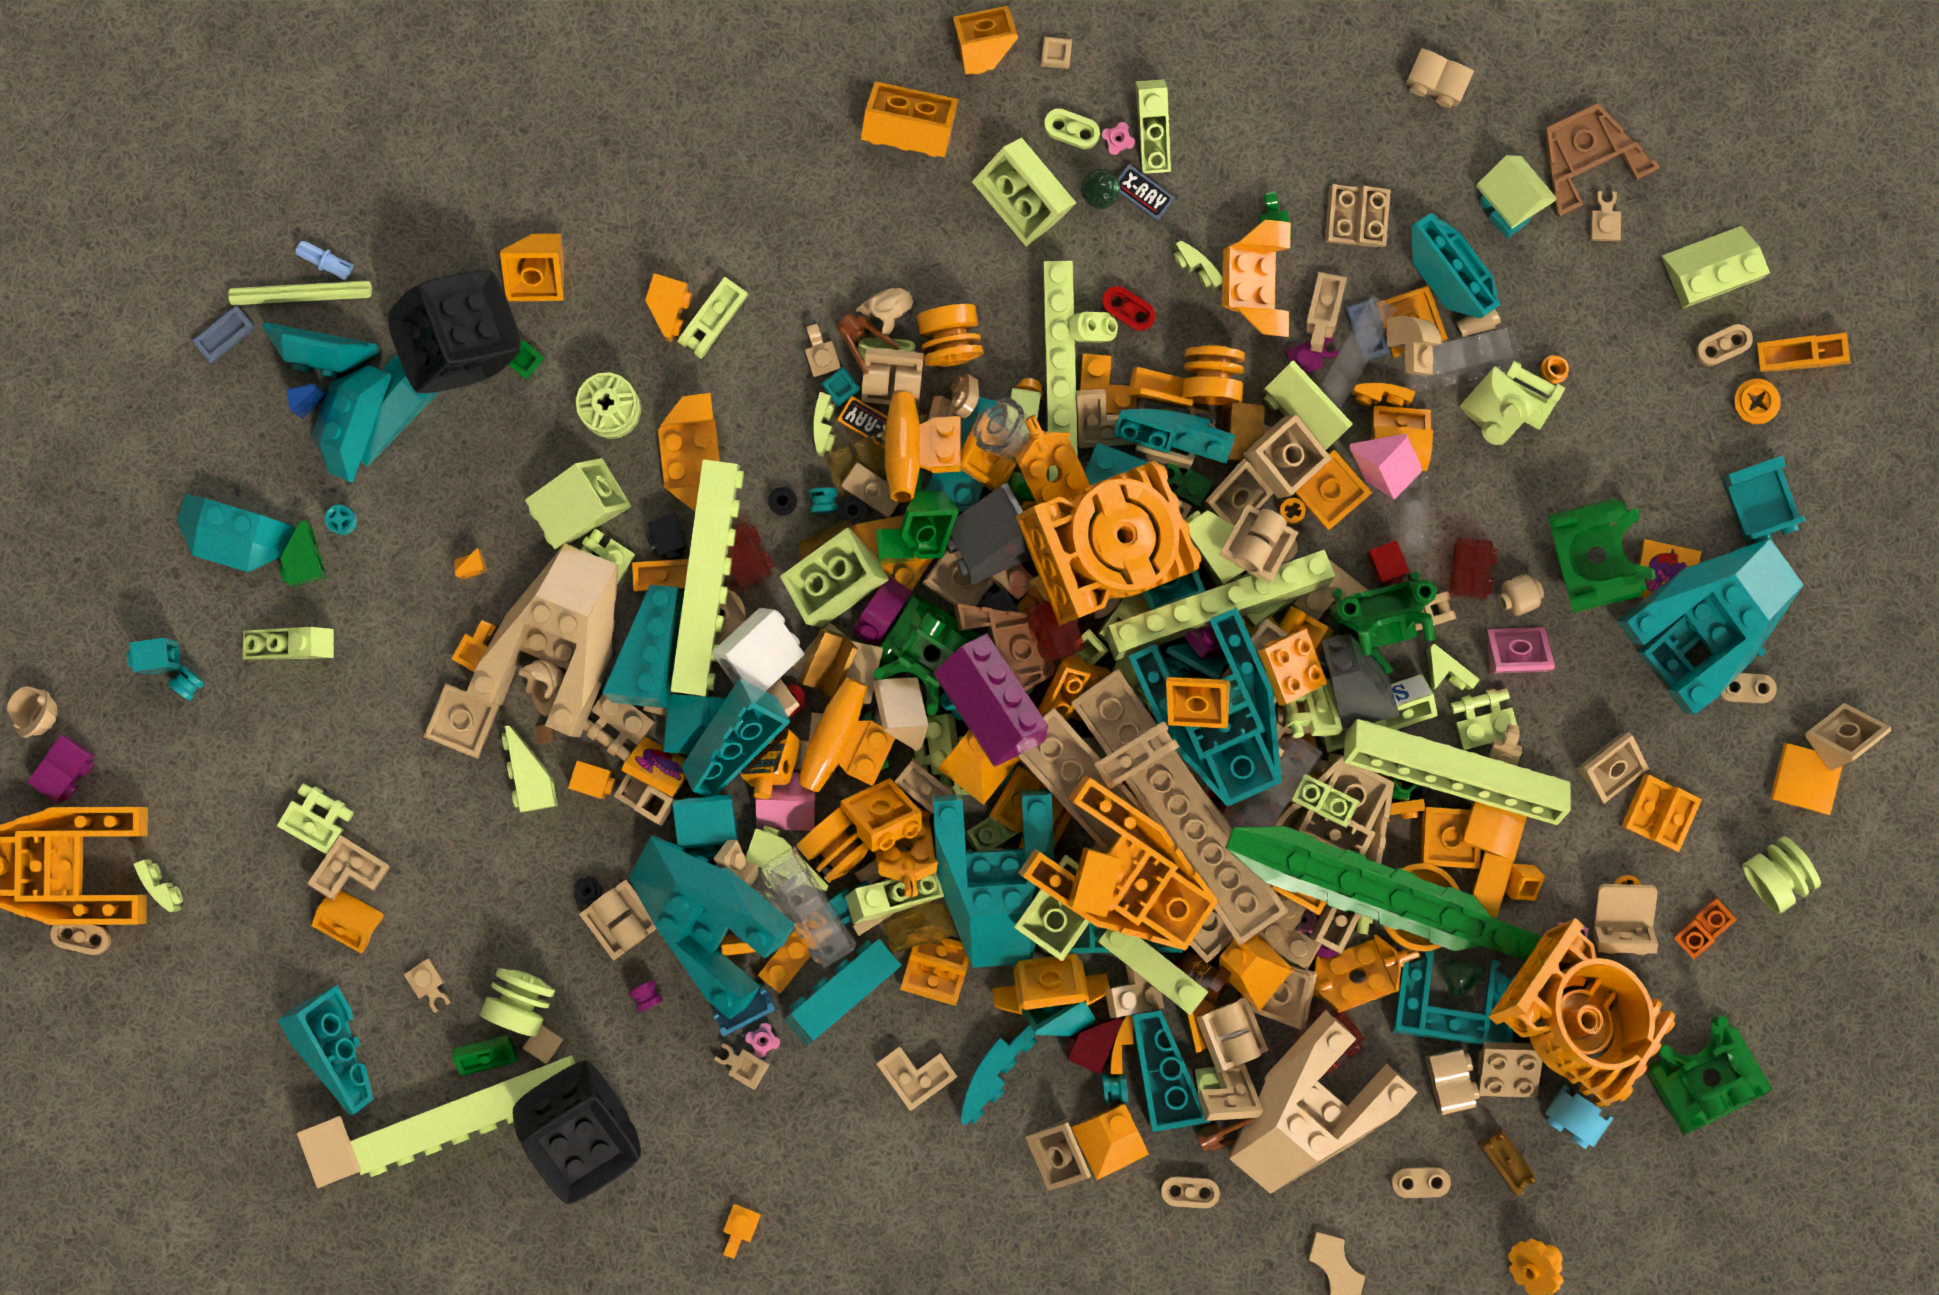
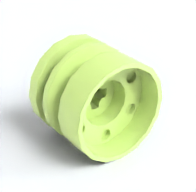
[576,372,641,439]
[1742,836,1821,914]
[479,968,555,1037]

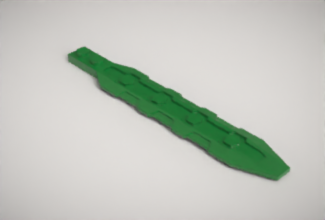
[1225,826,1541,961]

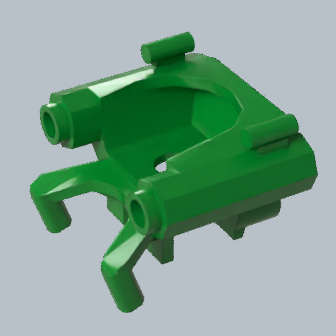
[1548,497,1656,613]
[1329,571,1437,656]
[873,594,981,717]
[1648,1014,1774,1136]

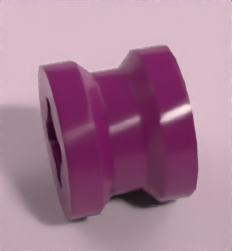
[628,980,664,1013]

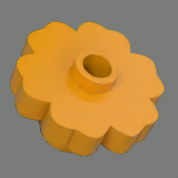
[1508,1238,1564,1295]

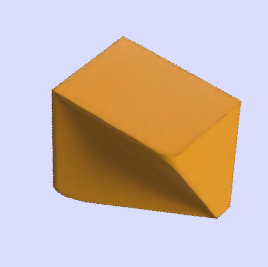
[454,548,487,580]
[1505,864,1545,901]

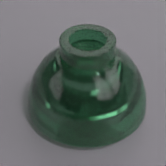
[1081,169,1120,209]
[1443,959,1482,998]

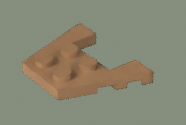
[1544,103,1660,218]
[954,604,1056,691]

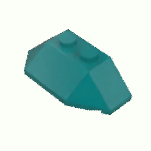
[1411,213,1501,319]
[262,322,381,379]
[311,365,392,483]
[177,494,296,573]

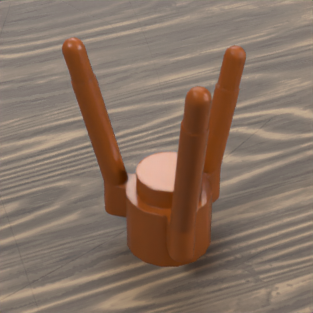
[836,314,900,374]
[1194,1118,1254,1152]

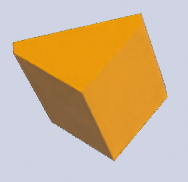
[1166,677,1231,728]

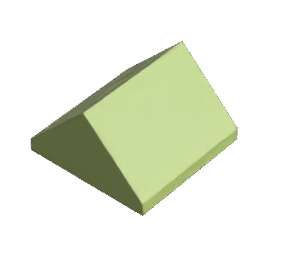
[1476,155,1557,229]

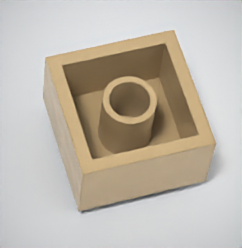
[1243,414,1332,498]

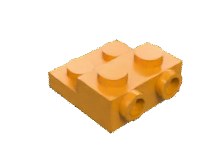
[841,778,922,852]

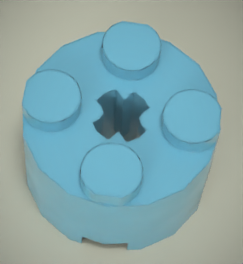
[1545,1085,1614,1149]

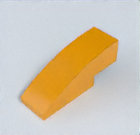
[1757,332,1851,372]

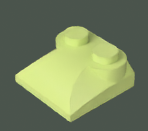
[1459,366,1539,446]

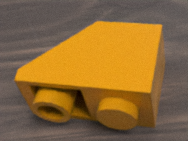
[645,273,692,342]

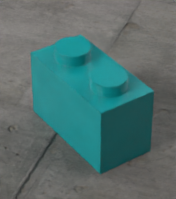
[126,638,181,675]

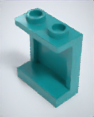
[1722,455,1806,543]

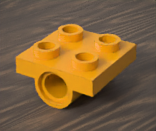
[1258,629,1327,706]

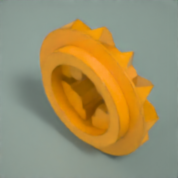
[1733,379,1780,425]

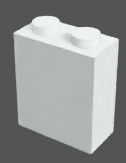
[711,608,805,691]

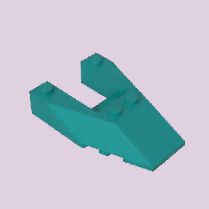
[1616,539,1804,715]
[1128,608,1282,807]
[933,789,1054,968]
[629,835,795,1020]

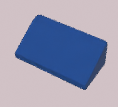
[286,384,326,419]

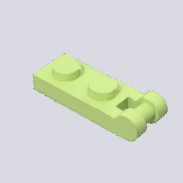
[678,277,748,359]

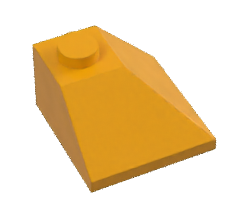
[953,6,1018,75]
[500,233,564,301]
[938,730,1020,805]
[1218,934,1294,1011]
[1071,1102,1149,1180]

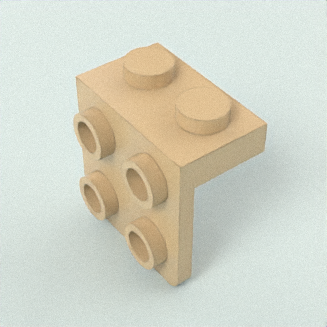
[1593,884,1658,955]

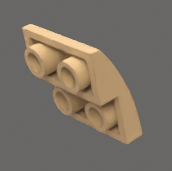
[1324,184,1391,247]

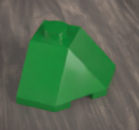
[899,490,959,559]

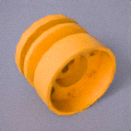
[916,304,984,367]
[1182,345,1245,405]
[796,806,869,883]

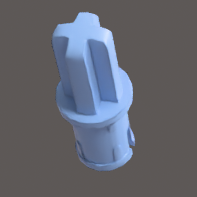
[295,241,354,281]

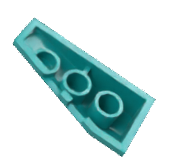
[361,354,439,467]
[277,985,374,1115]

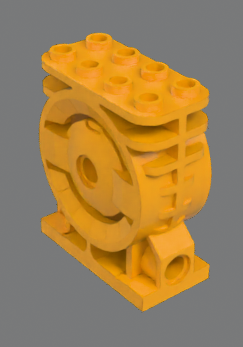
[1015,461,1201,626]
[1488,918,1675,1107]

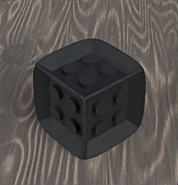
[388,270,521,393]
[512,1060,641,1204]

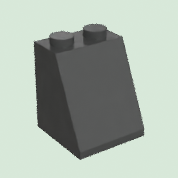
[946,483,1032,585]
[1321,634,1400,729]

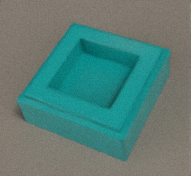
[821,367,861,407]

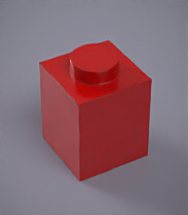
[1366,540,1409,586]

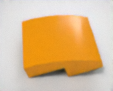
[1770,743,1842,815]
[1621,774,1702,852]
[1461,801,1527,862]
[900,930,969,1006]

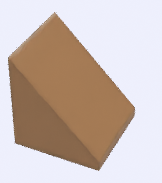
[535,724,556,744]

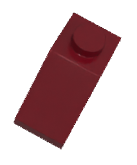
[1064,1017,1123,1074]

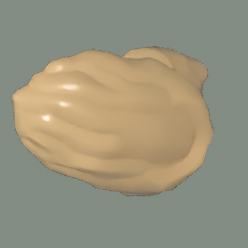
[855,288,913,338]

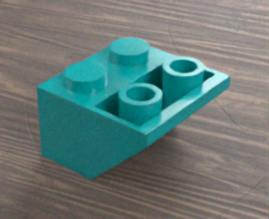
[673,794,739,860]

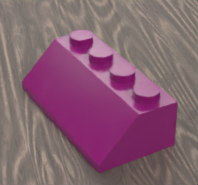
[934,634,1048,767]

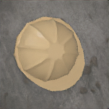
[519,659,565,716]
[7,686,58,738]

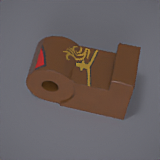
[1175,952,1231,1005]

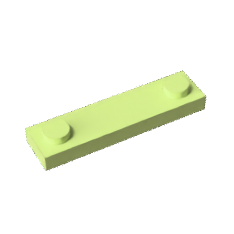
[1098,929,1208,1015]

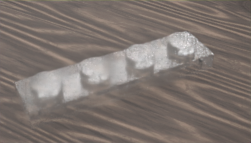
[1320,295,1397,411]

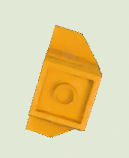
[1222,220,1290,337]
[658,393,720,511]
[992,953,1110,1014]

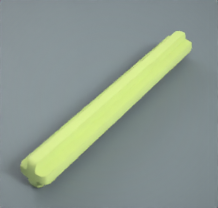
[228,281,372,305]

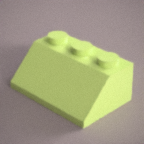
[972,138,1076,247]
[1661,226,1770,309]
[1263,360,1353,451]
[780,528,889,628]
[1014,855,1090,961]

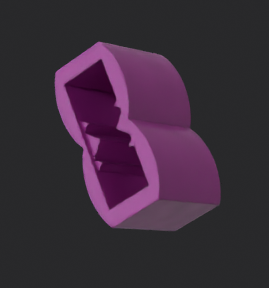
[27,735,95,803]

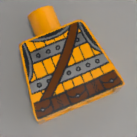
[740,730,801,799]

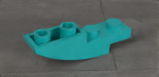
[1113,409,1236,464]
[960,1023,1038,1126]

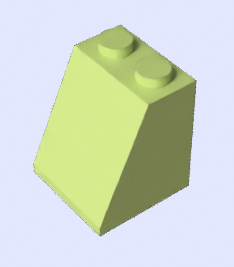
[525,458,632,549]
[1185,510,1245,587]

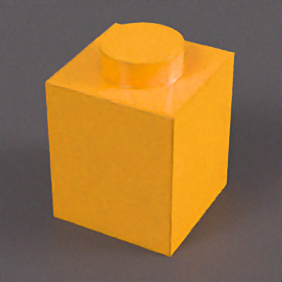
[568,761,616,799]

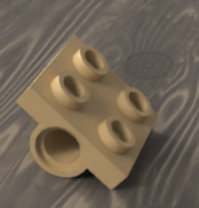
[862,347,924,408]
[1219,504,1299,584]
[579,879,657,961]
[1196,997,1269,1073]
[1478,1042,1542,1098]

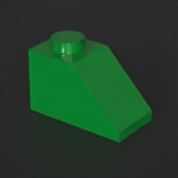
[279,520,327,588]
[876,529,915,564]

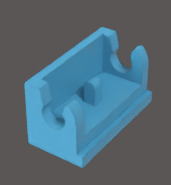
[712,983,777,1037]

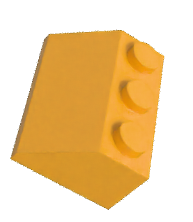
[861,81,958,157]

